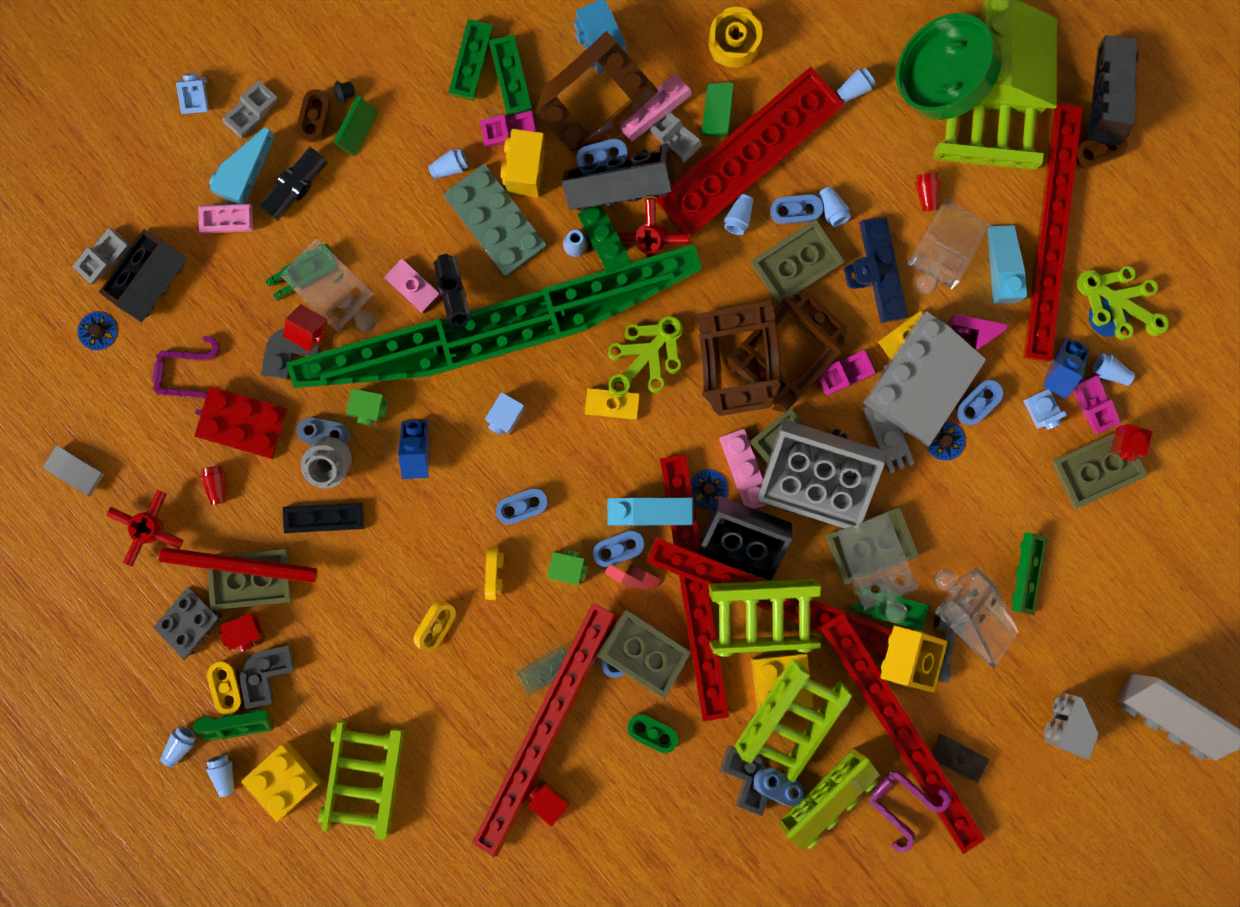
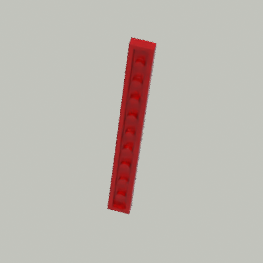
[1023,103,1083,362]
[660,454,729,722]
[646,538,893,657]
[472,603,618,857]
[819,612,985,854]

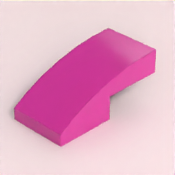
[480,110,538,147]
[818,350,877,396]
[1073,374,1121,434]

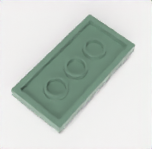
[443,163,547,278]

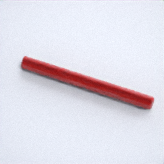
[158,547,318,583]

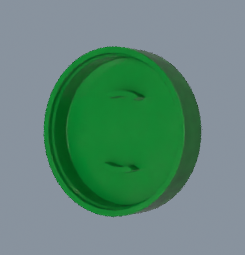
[896,13,1002,120]

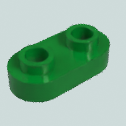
[627,714,678,753]

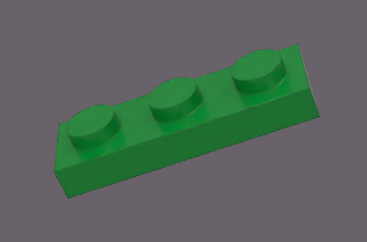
[448,19,494,101]
[489,34,532,117]
[577,205,631,273]
[1011,532,1047,615]

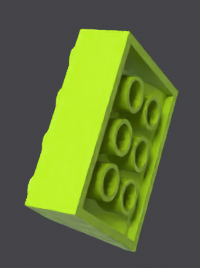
[979,0,1057,109]
[777,748,880,851]

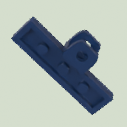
[844,217,908,323]

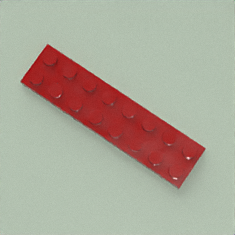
[655,66,845,238]

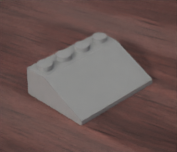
[862,311,986,447]
[757,419,885,532]
[1115,673,1240,761]

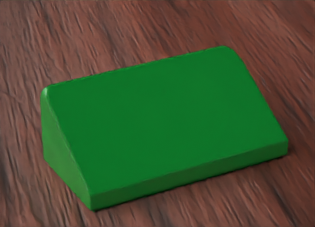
[701,82,734,138]
[334,96,378,156]

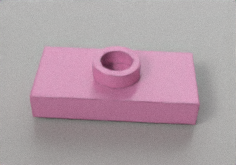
[198,204,253,234]
[384,259,440,314]

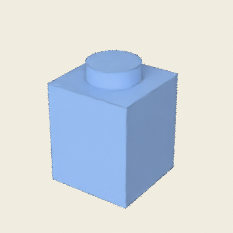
[485,392,525,435]

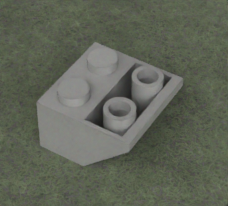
[1043,692,1098,759]

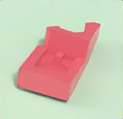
[604,565,661,588]

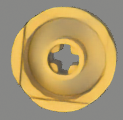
[708,7,762,68]

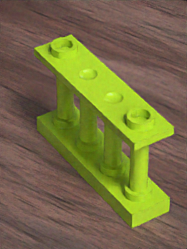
[933,101,1046,170]
[709,579,821,657]
[734,658,852,782]
[318,720,405,840]

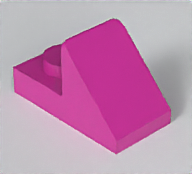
[949,314,1007,350]

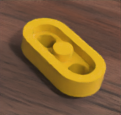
[485,547,504,600]
[414,601,456,652]
[207,661,243,715]

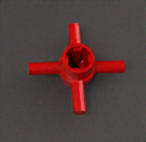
[617,198,691,258]
[106,490,184,567]

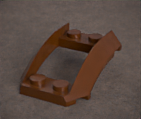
[535,31,659,151]
[727,292,847,413]
[696,300,781,416]

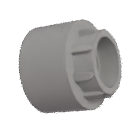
[301,437,352,488]

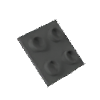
[153,587,222,660]

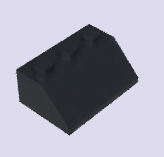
[99,229,187,322]
[697,495,792,581]

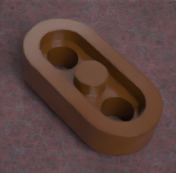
[297,89,331,142]
[1076,138,1127,169]

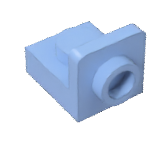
[176,73,209,114]
[1024,389,1067,430]

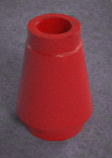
[914,173,940,212]
[199,465,226,505]

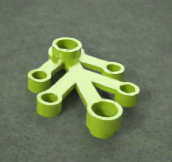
[1077,266,1169,340]
[608,316,683,397]

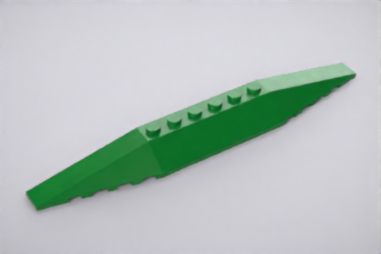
[286,244,702,389]

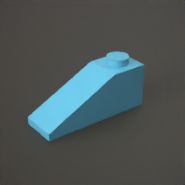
[210,127,275,204]
[987,225,1027,304]
[608,498,694,526]

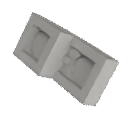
[222,81,278,139]
[648,113,702,163]
[72,228,132,284]
[43,445,104,496]

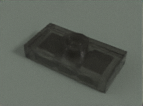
[931,734,990,783]

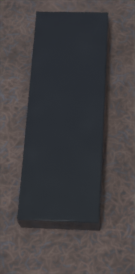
[283,503,364,534]

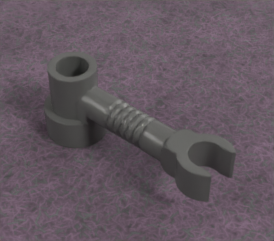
[934,609,966,683]

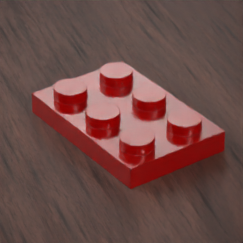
[194,386,288,459]

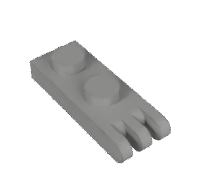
[862,406,914,474]

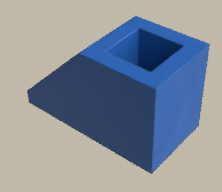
[1043,337,1089,399]
[398,420,430,479]

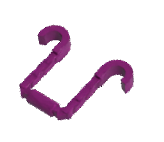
[152,336,220,416]
[870,771,951,853]

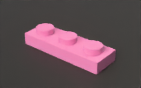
[618,74,692,142]
[719,429,767,509]

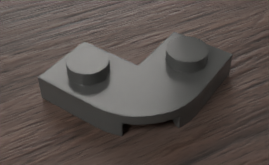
[261,328,321,380]
[240,645,295,709]
[720,746,772,816]

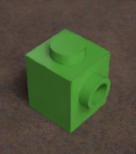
[346,388,389,426]
[547,549,588,585]

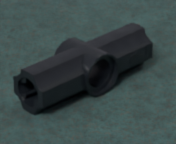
[259,147,328,221]
[433,253,472,328]

